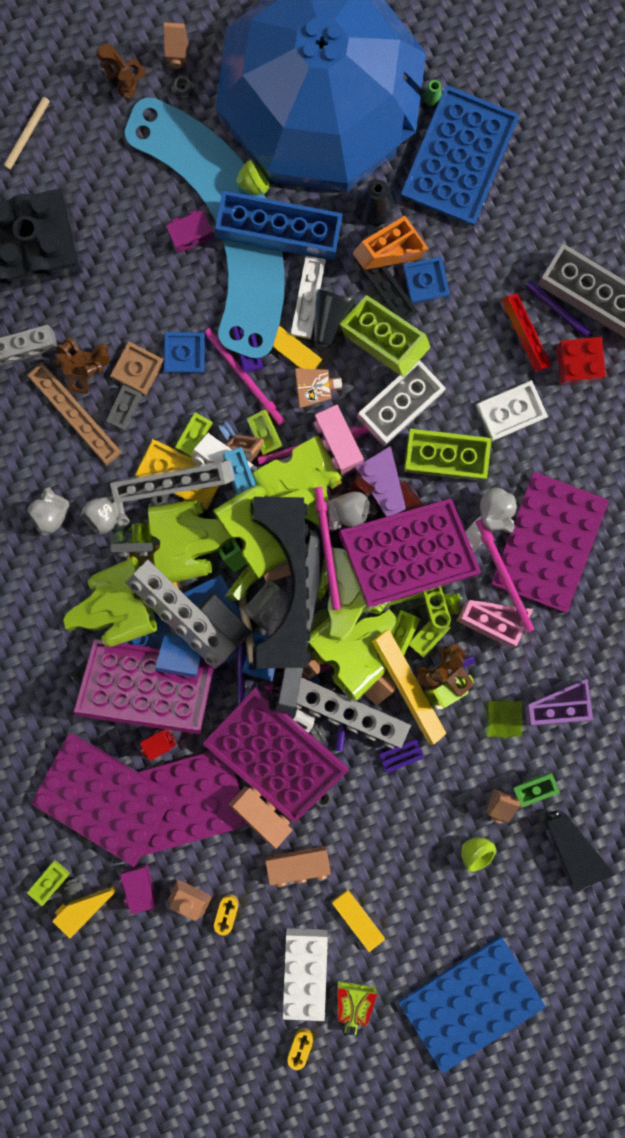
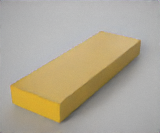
[273,326,322,369]
[332,889,385,952]

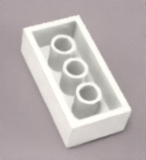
[357,360,446,447]
[283,928,328,1021]

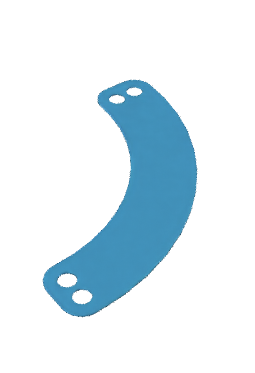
[125,98,285,358]

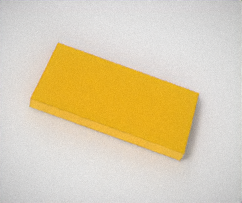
[135,439,220,510]

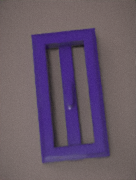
[379,739,424,773]

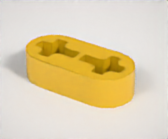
[214,894,239,935]
[288,1028,313,1070]

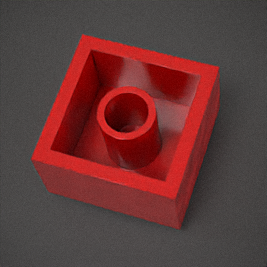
[556,337,606,386]

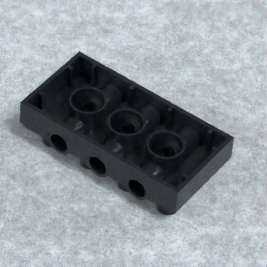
[0,188,84,292]

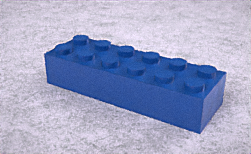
[215,190,343,261]

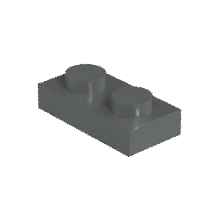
[106,385,142,431]
[111,543,155,558]

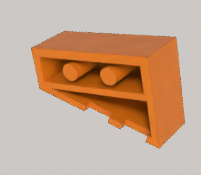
[353,216,429,270]

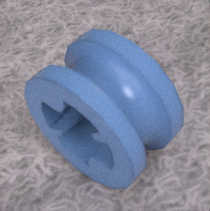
[217,420,235,440]

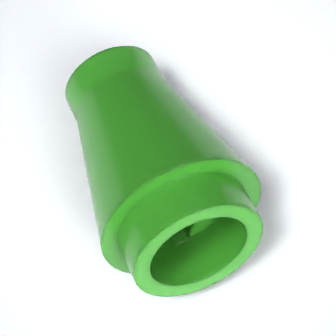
[423,80,442,106]

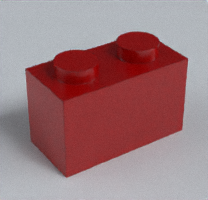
[140,729,177,761]

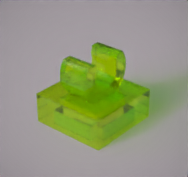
[128,523,152,543]
[440,594,463,614]

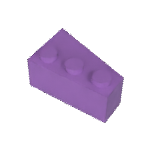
[356,446,406,518]
[525,679,593,727]

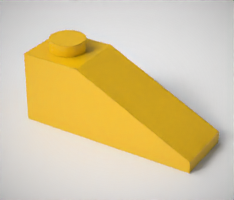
[52,886,117,938]

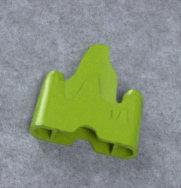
[252,435,342,532]
[213,484,314,579]
[148,500,238,583]
[316,547,386,641]
[63,557,157,647]
[307,609,396,702]

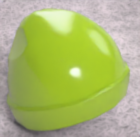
[236,159,269,196]
[461,837,496,872]

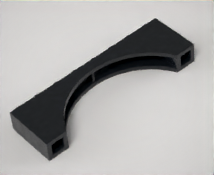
[250,497,311,669]

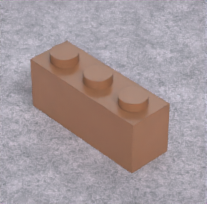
[228,787,292,849]
[266,846,331,887]

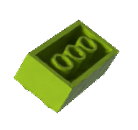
[340,295,430,377]
[404,429,492,481]

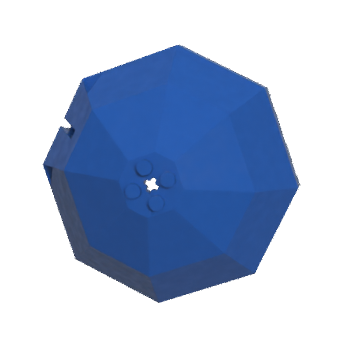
[216,0,426,192]

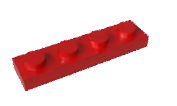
[501,294,552,372]

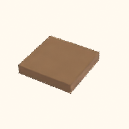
[110,341,164,396]

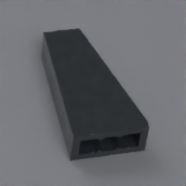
[543,810,614,891]

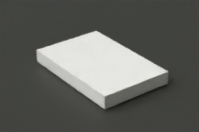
[476,380,548,441]

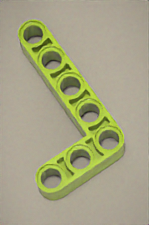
[362,587,451,633]

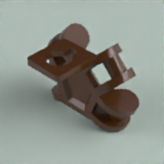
[96,44,146,98]
[55,337,110,393]
[416,644,474,697]

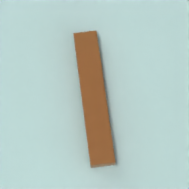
[27,362,122,466]

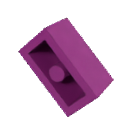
[166,210,214,254]
[119,863,158,914]

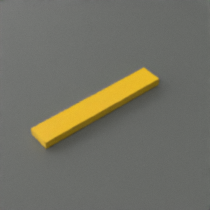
[372,630,446,745]

